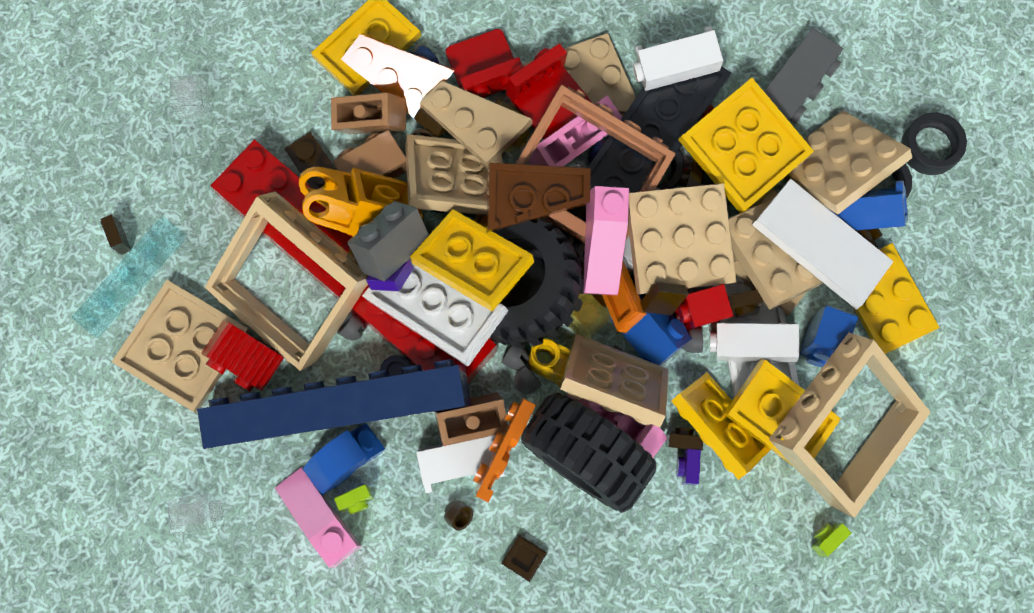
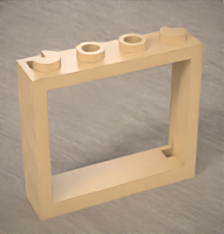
[204,191,369,371]
[769,333,931,518]

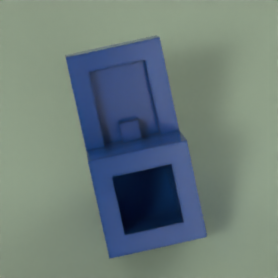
[302,423,385,495]

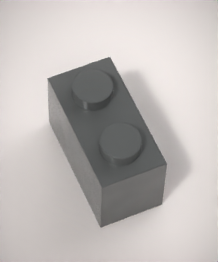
[347,201,429,282]

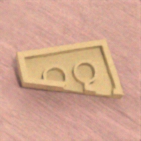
[419,81,532,167]

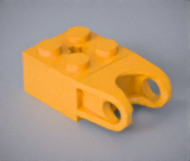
[299,167,423,237]

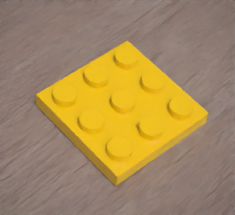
[678,78,814,213]

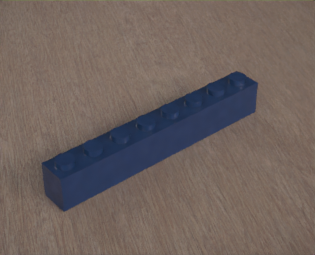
[197,359,471,449]

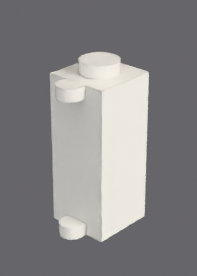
[633,26,723,91]
[710,323,799,362]
[416,435,504,493]

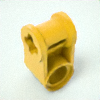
[528,339,570,387]

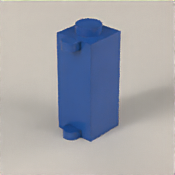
[826,181,908,230]

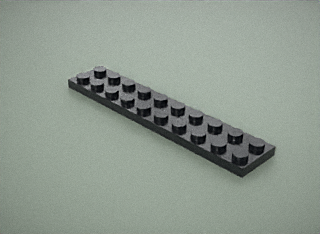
[500,39,731,337]

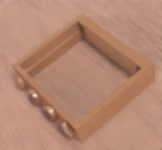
[515,85,676,243]

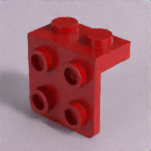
[446,29,522,98]
[506,43,592,139]

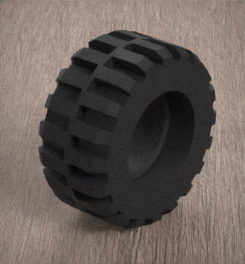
[489,218,584,348]
[521,392,656,513]

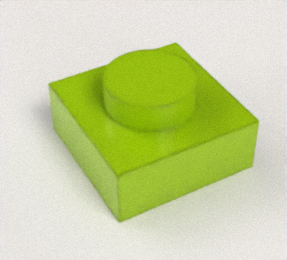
[334,484,374,515]
[811,523,852,557]

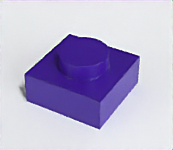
[366,259,414,291]
[676,449,701,486]

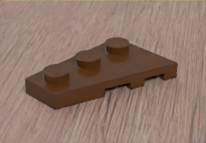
[486,163,590,233]

